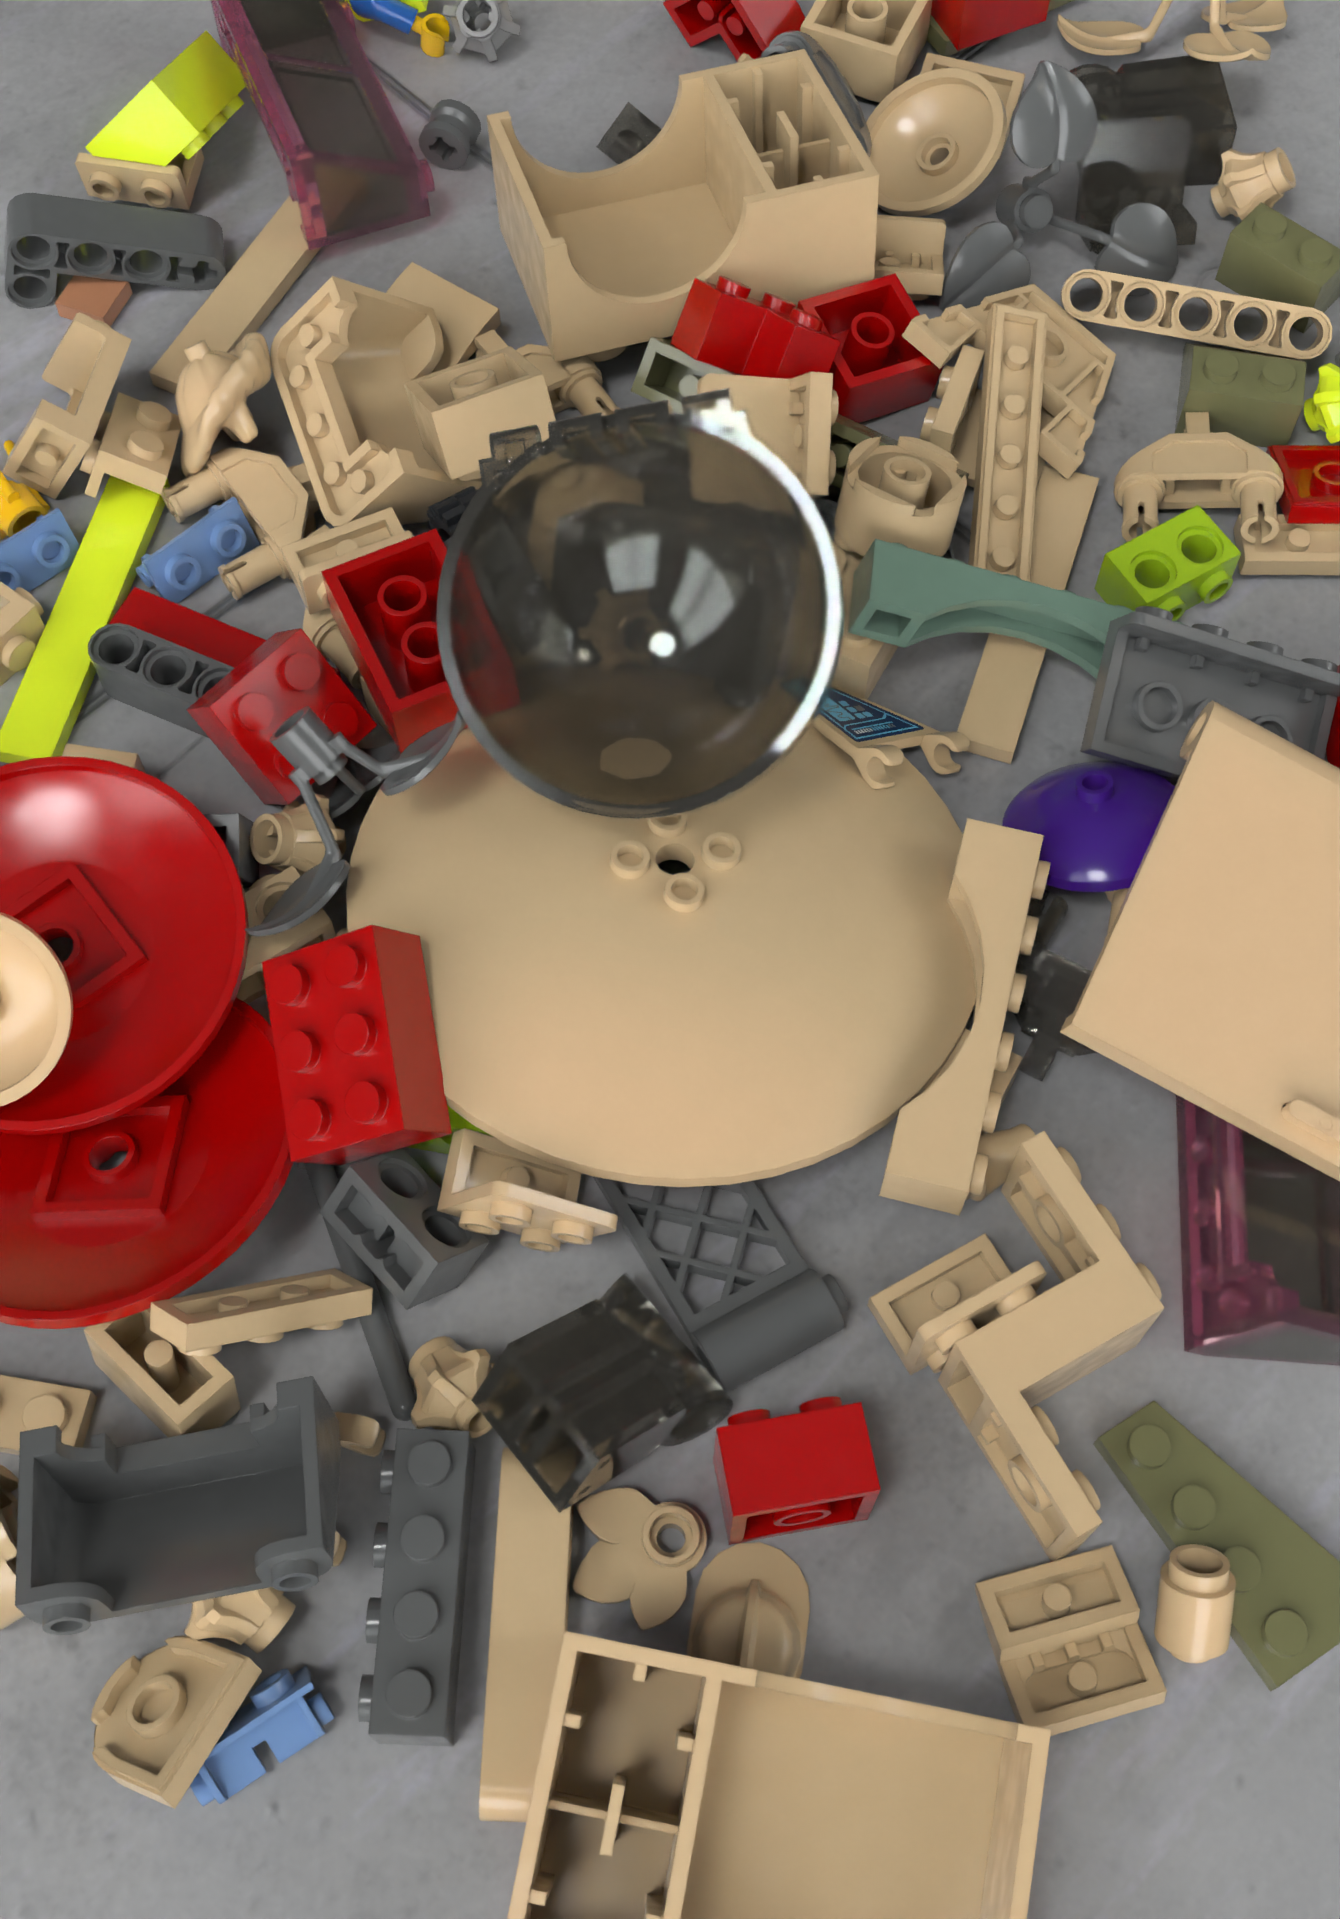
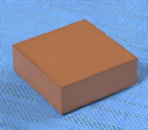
[55,275,133,327]

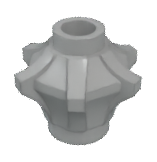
[442,0,521,63]

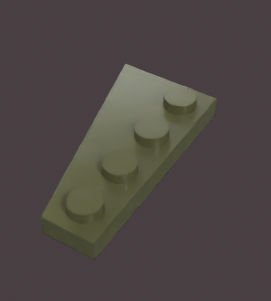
[1093,1401,1340,1691]

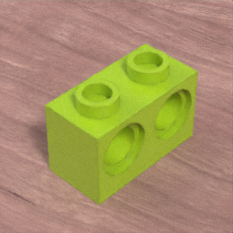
[1094,505,1241,621]

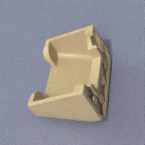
[270,276,504,527]

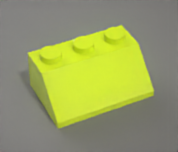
[85,30,251,166]

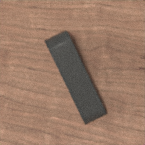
[4,193,226,309]

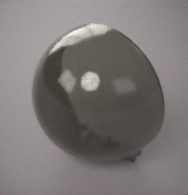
[436,388,845,820]

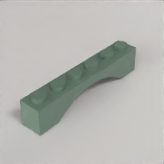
[848,539,1185,679]

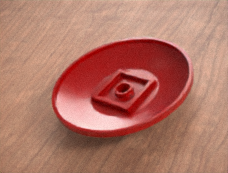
[0,756,249,1135]
[0,997,294,1329]

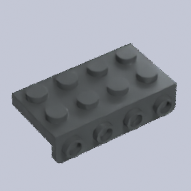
[1080,606,1340,781]

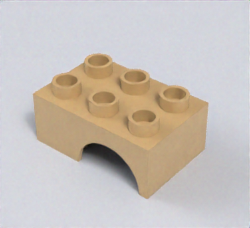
[487,49,879,362]
[507,1631,1051,1919]

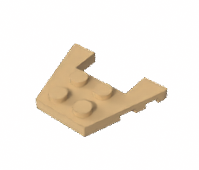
[902,284,1116,480]

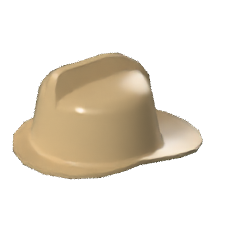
[687,1542,810,1679]

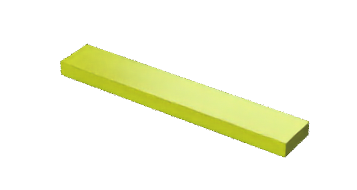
[0,475,170,763]

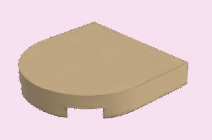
[91,1635,262,1809]

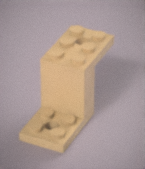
[938,1131,1165,1562]

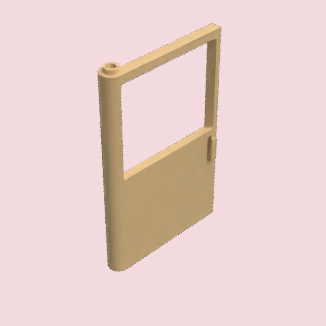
[1060,700,1340,1182]

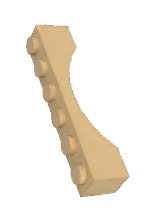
[879,818,1050,1216]

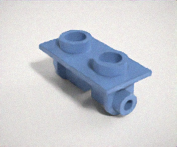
[135,497,259,604]
[0,508,80,592]
[190,1665,335,1807]

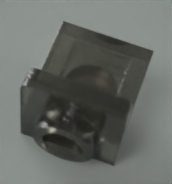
[596,102,662,164]

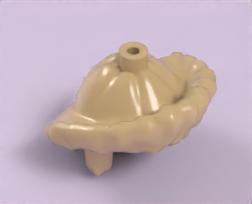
[175,332,272,477]

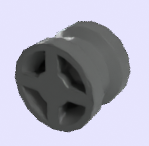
[418,99,481,170]

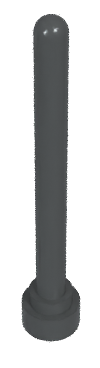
[296,1162,417,1421]

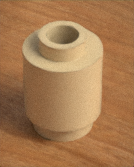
[1154,1544,1236,1663]

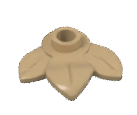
[573,1488,707,1630]

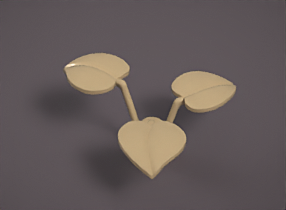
[1057,0,1288,62]

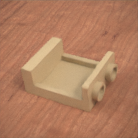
[2,312,132,499]

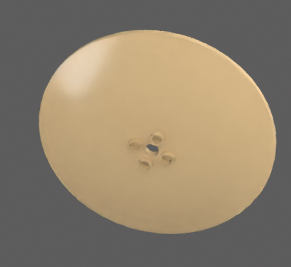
[346,664,976,1187]

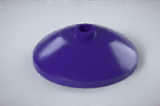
[1002,761,1175,892]

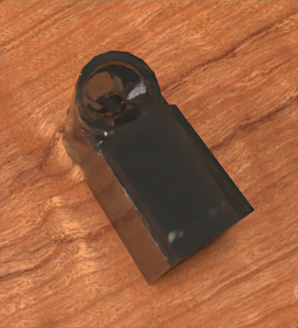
[1070,55,1237,197]
[472,1273,734,1513]

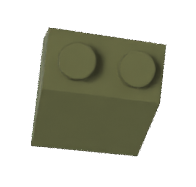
[1215,202,1340,334]
[1175,343,1306,447]

